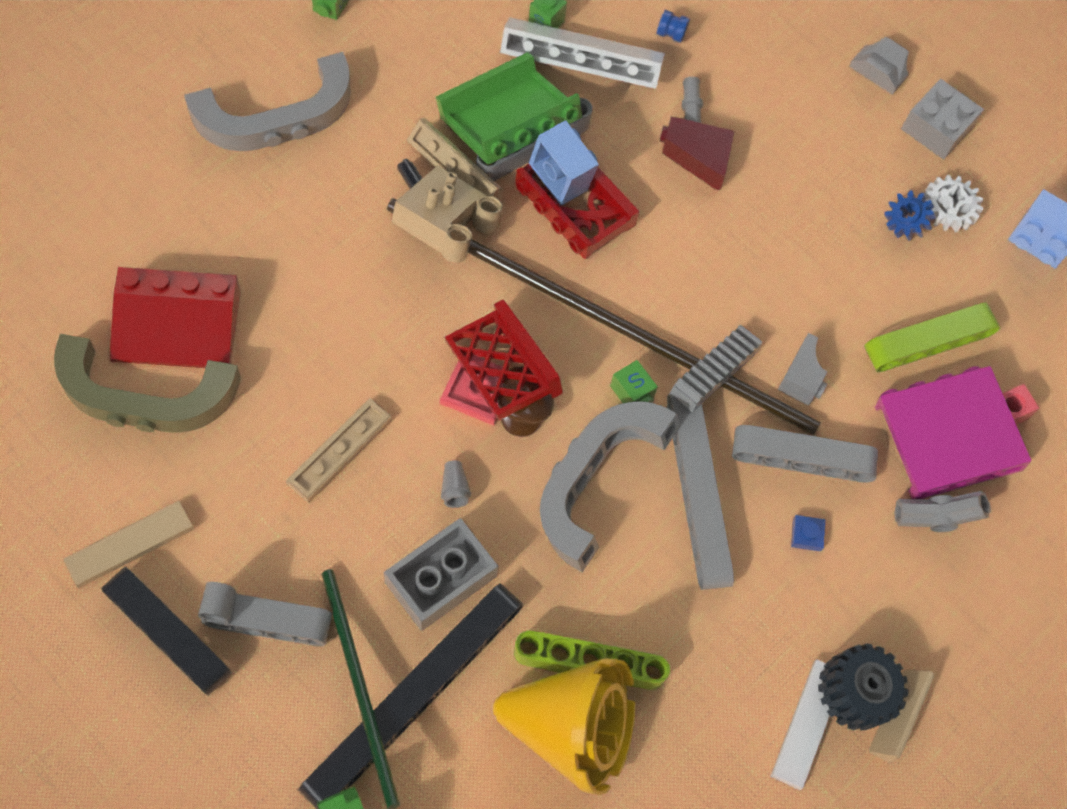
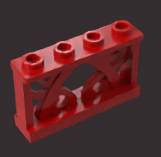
[515,164,640,259]

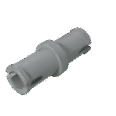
[681,76,703,123]

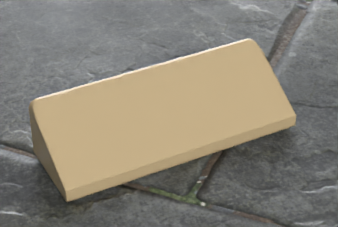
[869,669,934,763]

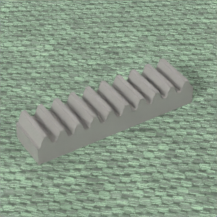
[670,324,762,412]

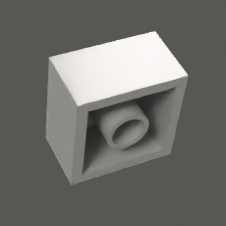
[901,78,984,160]

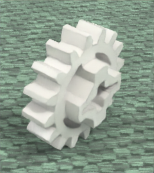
[924,175,983,232]

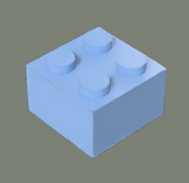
[529,120,599,206]
[1008,189,1067,269]

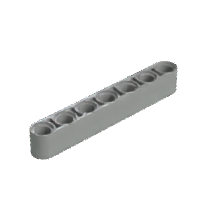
[667,394,734,590]

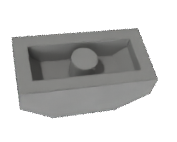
[849,37,909,95]

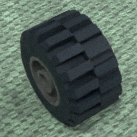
[818,644,909,731]

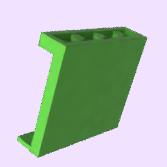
[435,52,583,165]

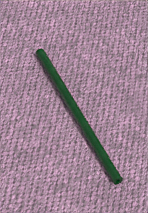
[322,569,400,809]

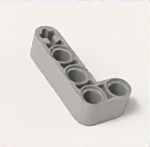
[198,582,332,646]

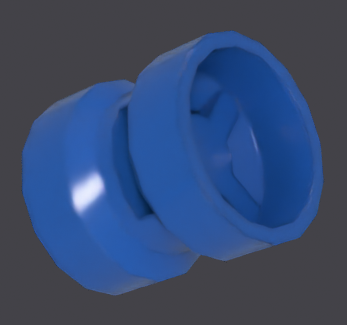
[656,9,690,43]

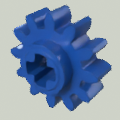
[884,190,936,241]

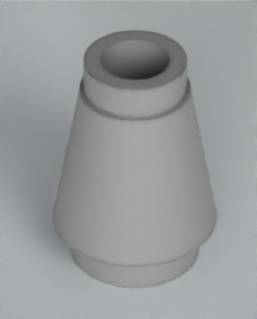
[441,460,471,508]

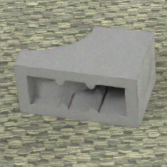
[778,333,828,406]

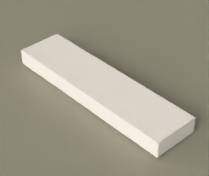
[770,659,829,790]

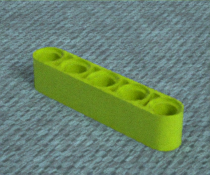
[864,302,1001,372]
[514,630,670,690]

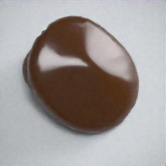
[496,366,554,437]

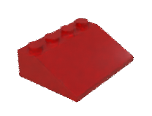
[110,267,241,368]

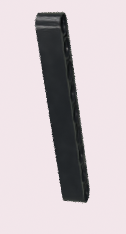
[298,583,524,809]

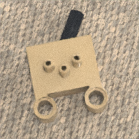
[391,159,503,263]

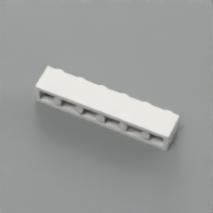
[500,17,664,89]

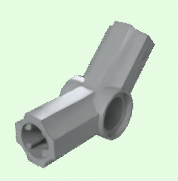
[894,491,991,532]

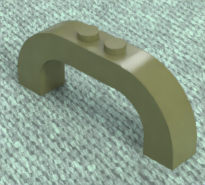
[54,334,241,433]

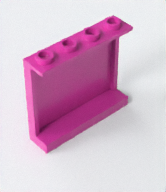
[875,366,1032,499]

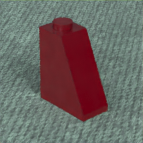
[659,116,735,190]

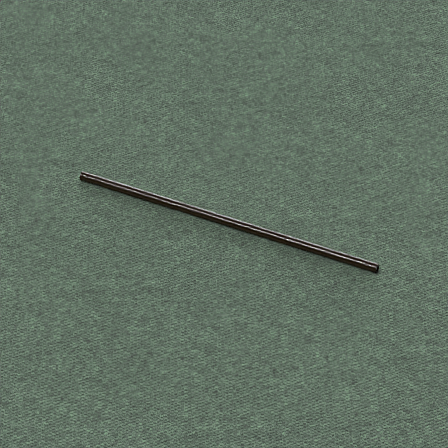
[387,198,821,435]

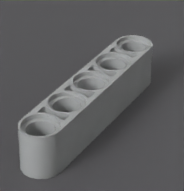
[477,98,592,181]
[732,425,878,483]

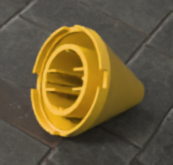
[493,658,635,795]

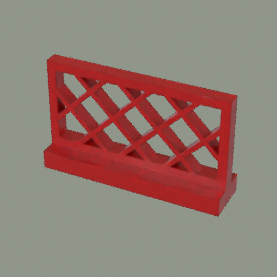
[444,299,563,421]

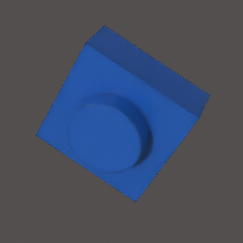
[791,515,825,552]

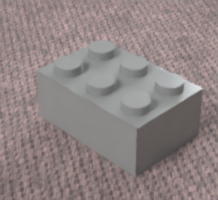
[384,518,498,632]

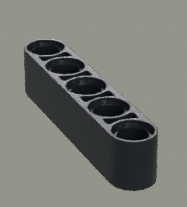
[100,566,232,696]

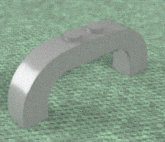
[184,52,351,151]
[540,402,680,573]

